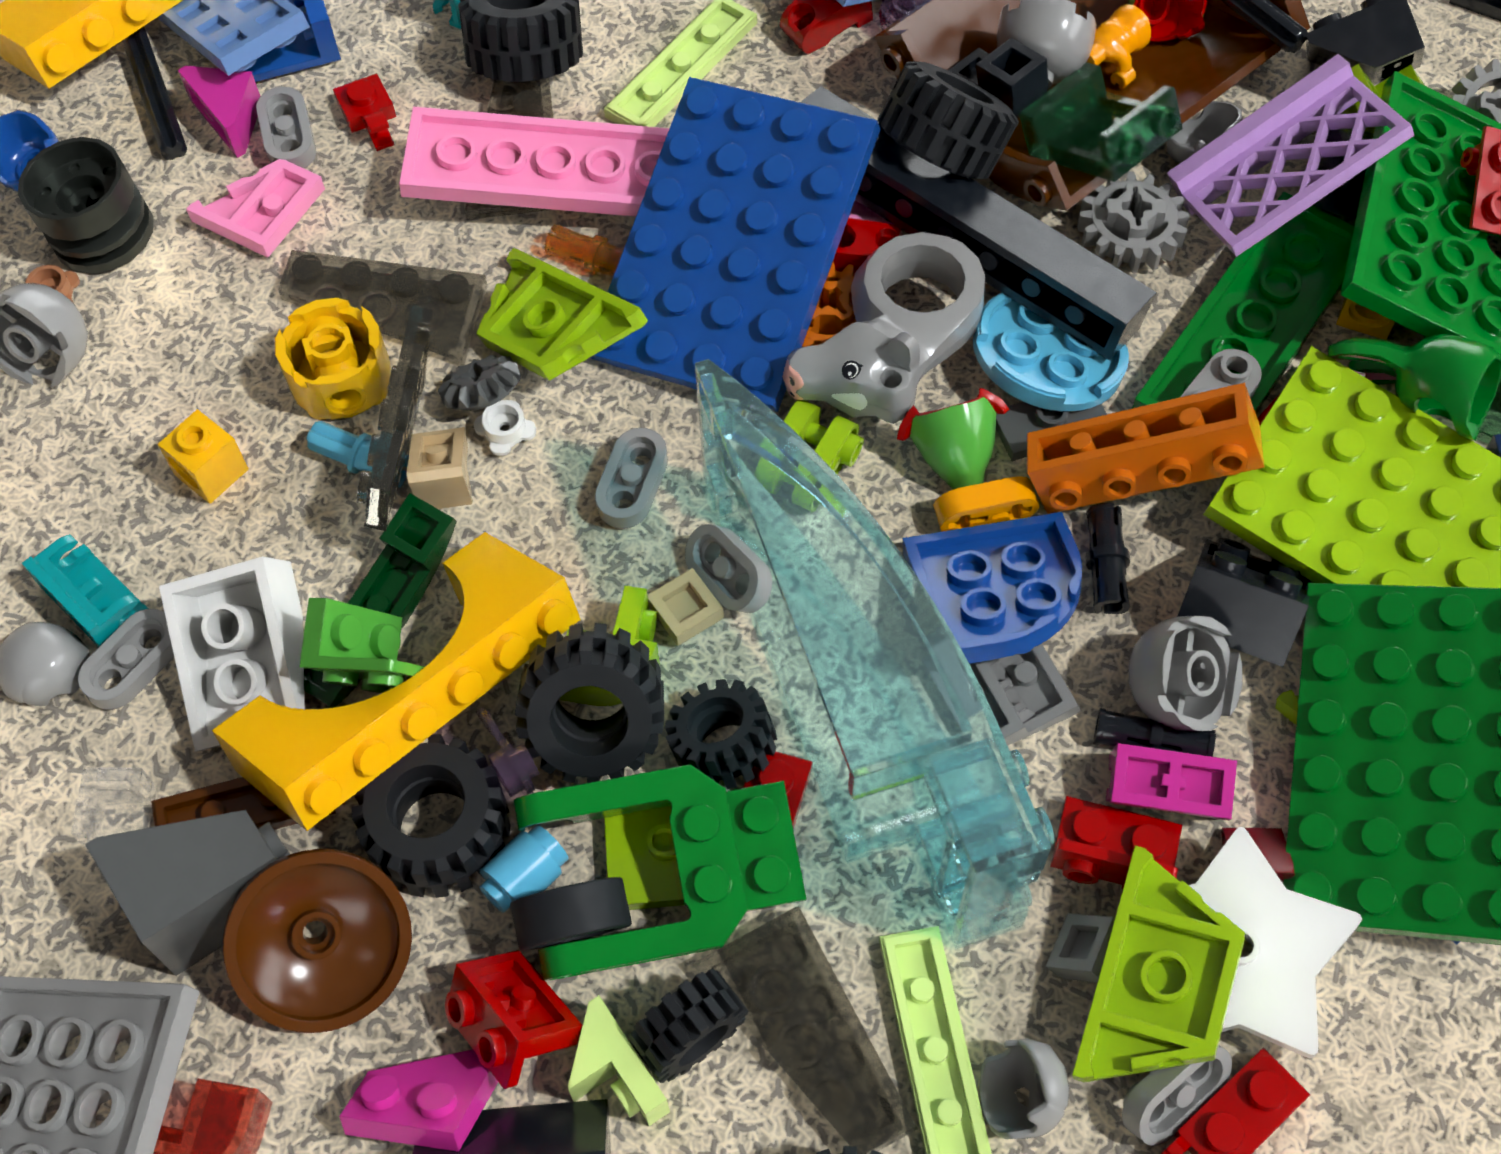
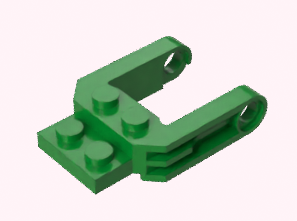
[514,764,807,981]

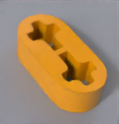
[933,476,1040,532]

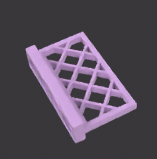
[1167,54,1414,257]

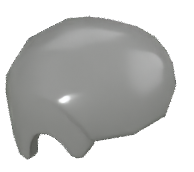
[1166,101,1243,164]
[0,622,89,706]
[979,1038,1070,1139]

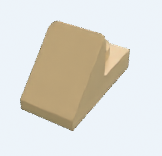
[406,427,473,509]

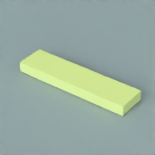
[604,0,757,127]
[879,926,992,1154]

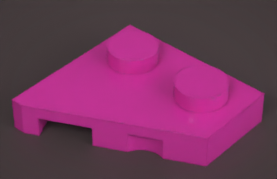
[339,1049,498,1152]

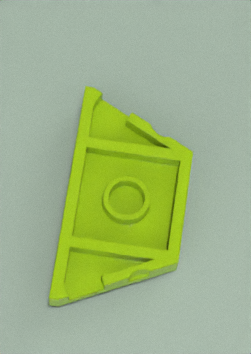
[476,248,648,381]
[1072,846,1245,1083]

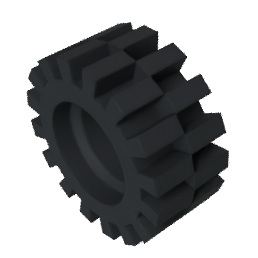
[665,679,777,789]
[628,969,749,1083]

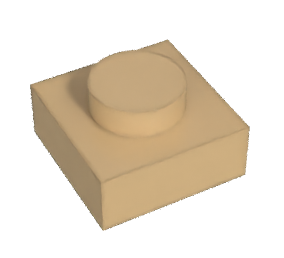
[648,568,724,646]

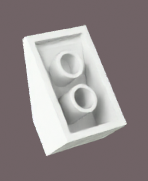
[159,556,305,752]

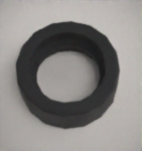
[510,877,632,951]

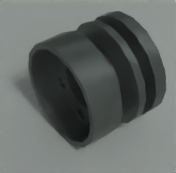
[18,137,153,274]

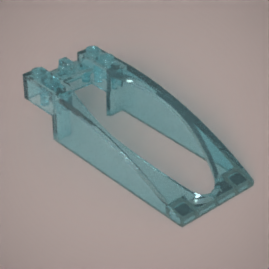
[695,359,1055,950]

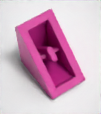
[178,65,260,158]

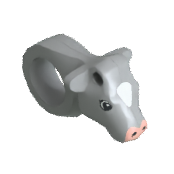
[782,232,985,424]

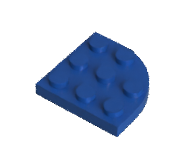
[902,512,1082,668]

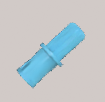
[306,421,409,488]

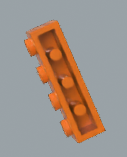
[1027,382,1265,514]

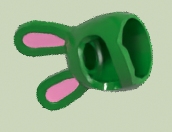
[1328,334,1501,441]

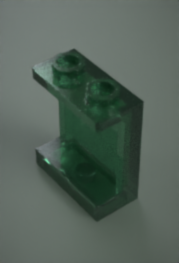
[1019,62,1183,182]

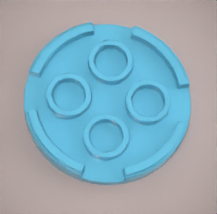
[973,293,1129,411]

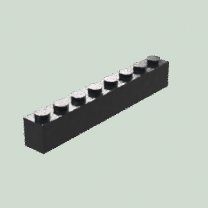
[800,86,1157,361]

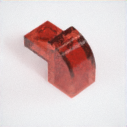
[153,1078,273,1154]

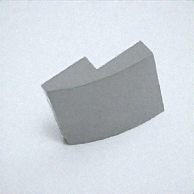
[922,644,1081,758]

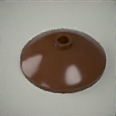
[223,849,412,1033]

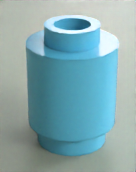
[479,825,569,913]

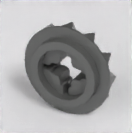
[438,355,521,411]

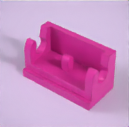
[1106,743,1237,821]

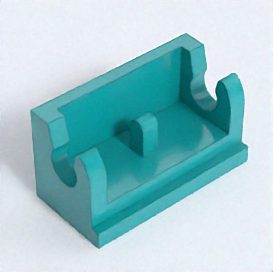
[22,534,149,648]

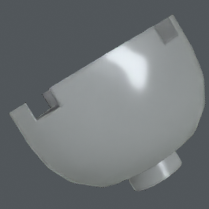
[997,0,1097,88]
[0,283,88,388]
[1129,616,1242,731]

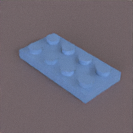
[157,0,309,76]

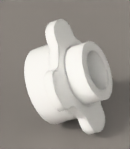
[474,400,536,456]

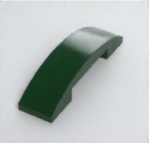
[304,493,457,708]

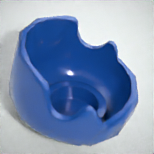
[0,110,59,191]

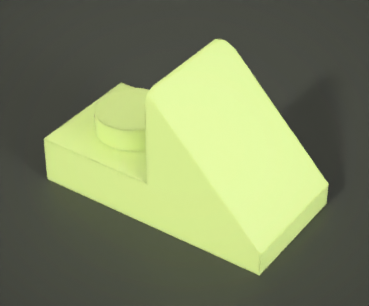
[568,995,670,1126]

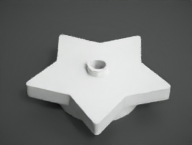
[1189,827,1362,1058]

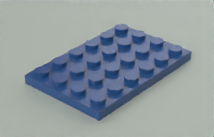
[590,77,880,412]

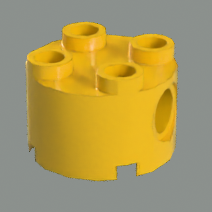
[275,298,391,420]

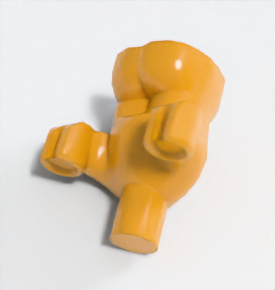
[1083,4,1151,89]

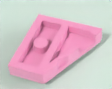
[186,159,325,258]

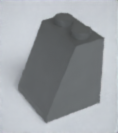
[85,810,290,976]

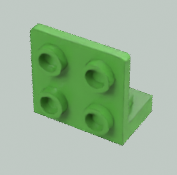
[299,598,425,693]

